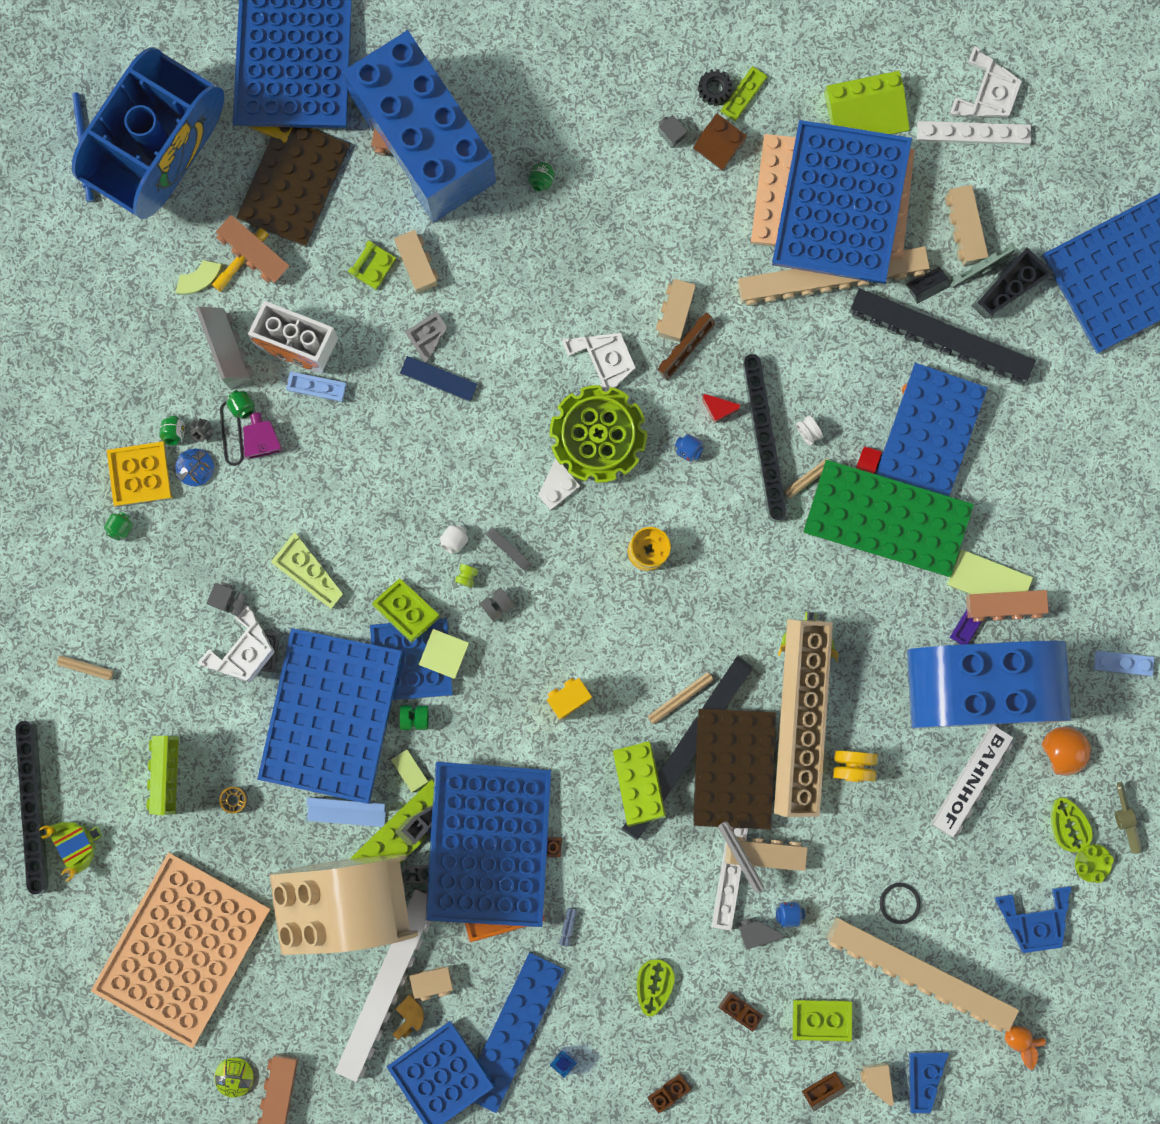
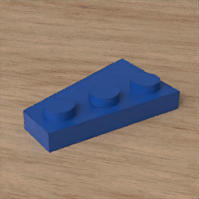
[909,1052,949,1113]

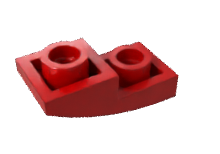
[856,446,882,474]

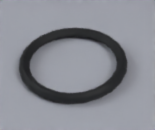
[879,883,921,924]

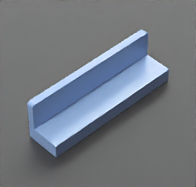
[307,798,387,827]

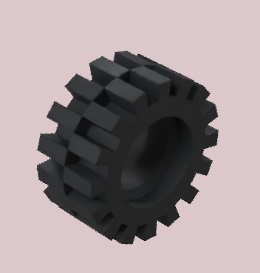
[698,69,732,106]

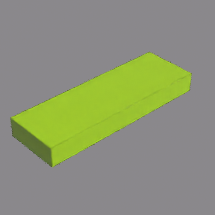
[720,66,768,122]

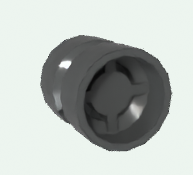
[479,587,515,623]

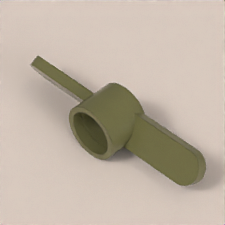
[1114,782,1142,854]

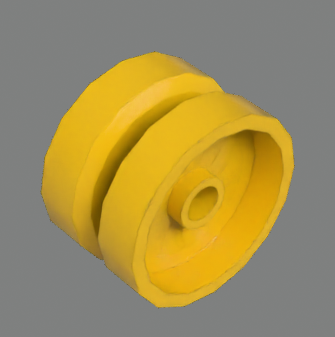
[833,751,878,783]

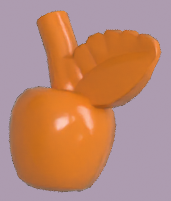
[1005,1025,1046,1070]

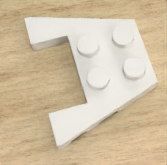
[949,46,1022,118]
[562,333,636,392]
[198,604,275,682]

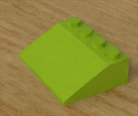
[824,70,909,134]
[146,736,179,815]

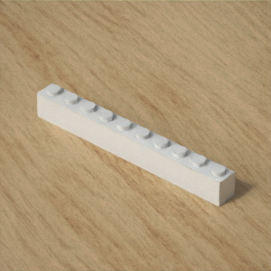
[335,889,431,1082]

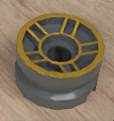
[219,787,248,814]

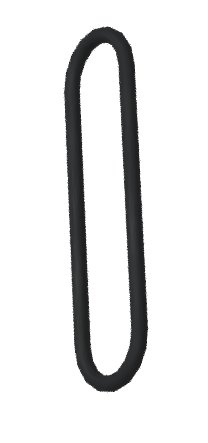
[220,401,243,466]

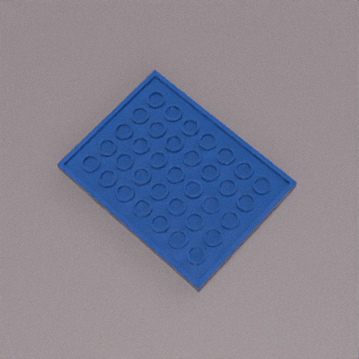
[233,0,352,128]
[772,120,912,284]
[425,762,551,927]

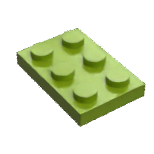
[372,578,440,643]
[792,999,852,1042]

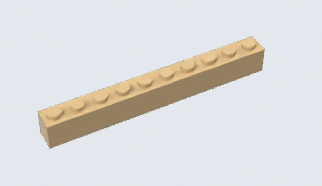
[737,247,929,306]

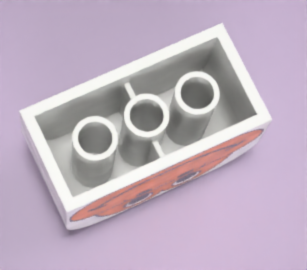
[248,301,338,373]

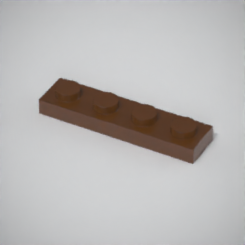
[657,312,716,381]

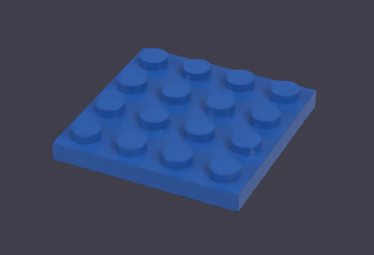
[370,618,453,700]
[386,1021,495,1124]

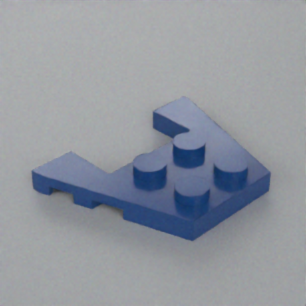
[994,886,1071,953]

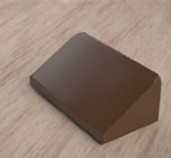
[802,1071,847,1112]

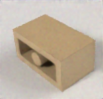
[409,965,454,1001]

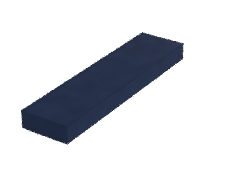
[400,356,477,402]

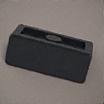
[906,267,950,304]

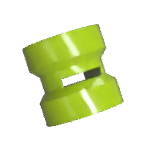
[454,564,479,588]

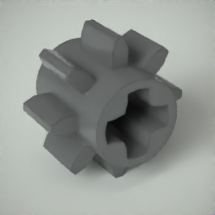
[189,418,214,443]

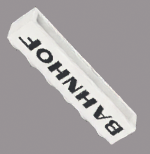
[931,725,1013,837]

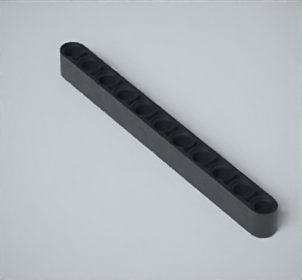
[621,655,754,840]

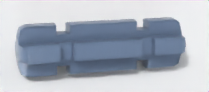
[559,908,578,947]

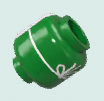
[528,162,555,192]
[159,416,185,446]

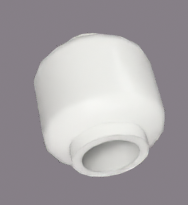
[440,525,468,554]

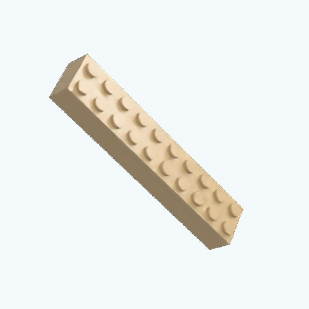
[774,619,833,817]
[826,917,1019,1032]

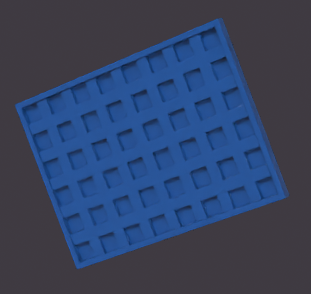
[1042,193,1160,354]
[257,628,403,804]

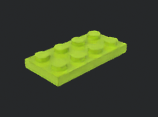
[613,741,666,826]

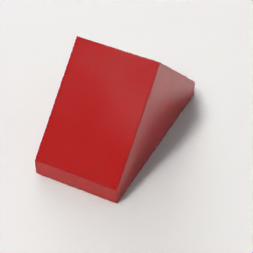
[702,394,740,423]

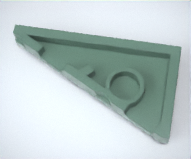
[949,242,1016,288]

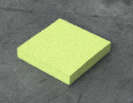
[419,629,469,679]

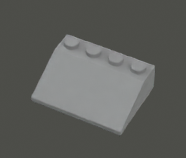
[195,306,253,390]

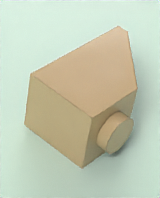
[860,1063,894,1106]

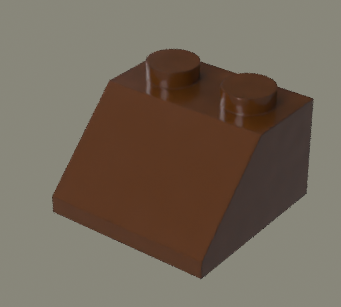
[693,113,747,171]

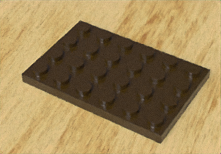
[236,127,350,247]
[693,709,776,829]

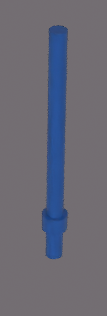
[72,92,94,203]

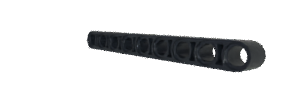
[743,354,786,522]
[15,721,49,895]

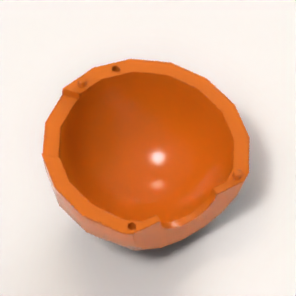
[1041,726,1091,776]

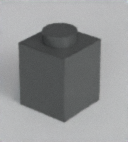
[658,115,687,148]

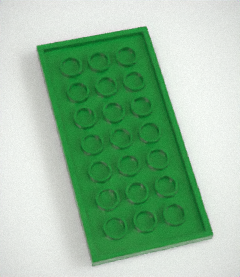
[803,459,974,577]

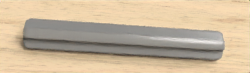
[718,821,764,893]

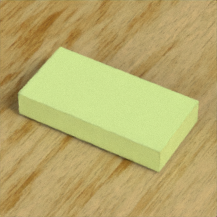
[391,749,428,792]

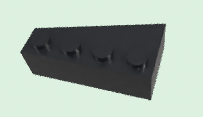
[971,247,1054,318]

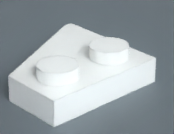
[538,459,580,511]

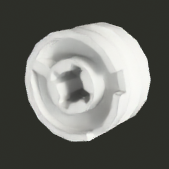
[795,415,823,446]

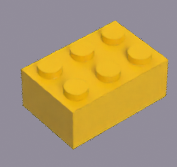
[546,677,592,720]

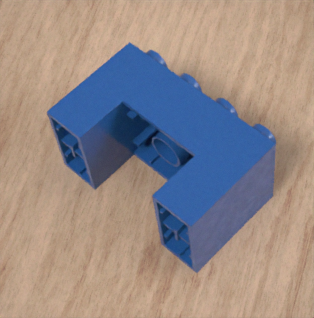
[342,30,496,223]

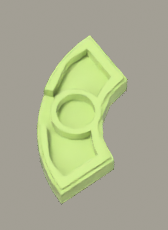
[176,260,222,295]

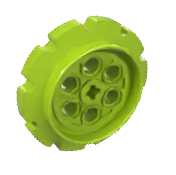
[549,385,647,483]

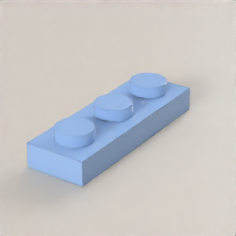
[286,371,347,402]
[1094,651,1154,676]

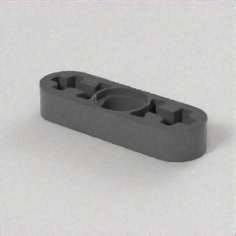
[485,527,532,572]

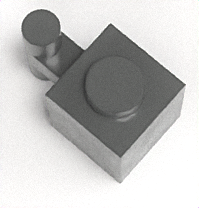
[206,581,247,617]

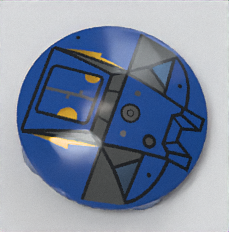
[175,449,214,487]

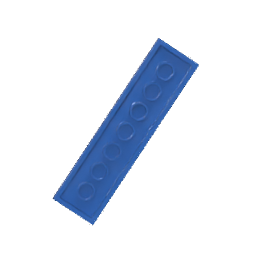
[474,952,565,1113]

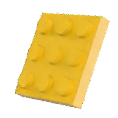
[106,441,172,507]

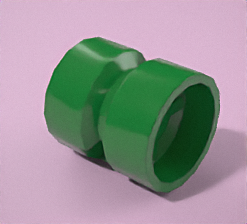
[400,705,429,730]

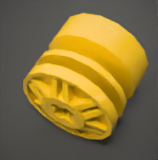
[627,527,671,571]

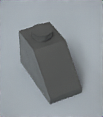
[738,918,784,950]

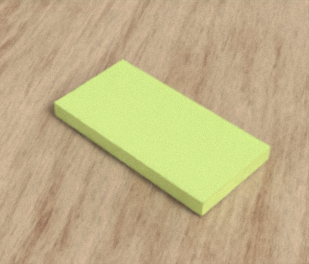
[947,549,1033,594]

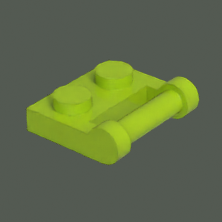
[347,240,397,290]

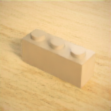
[394,230,439,294]
[656,279,696,342]

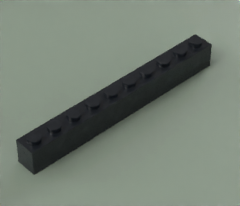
[848,288,1036,385]

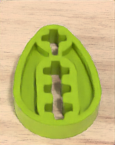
[1051,797,1093,852]
[637,959,675,1017]

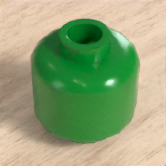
[226,390,255,419]
[104,511,133,541]

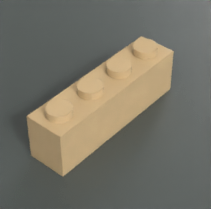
[945,185,988,266]
[725,836,807,871]

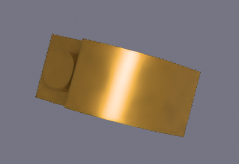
[393,993,425,1040]

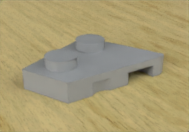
[405,312,447,363]

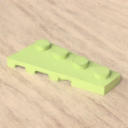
[271,532,344,609]

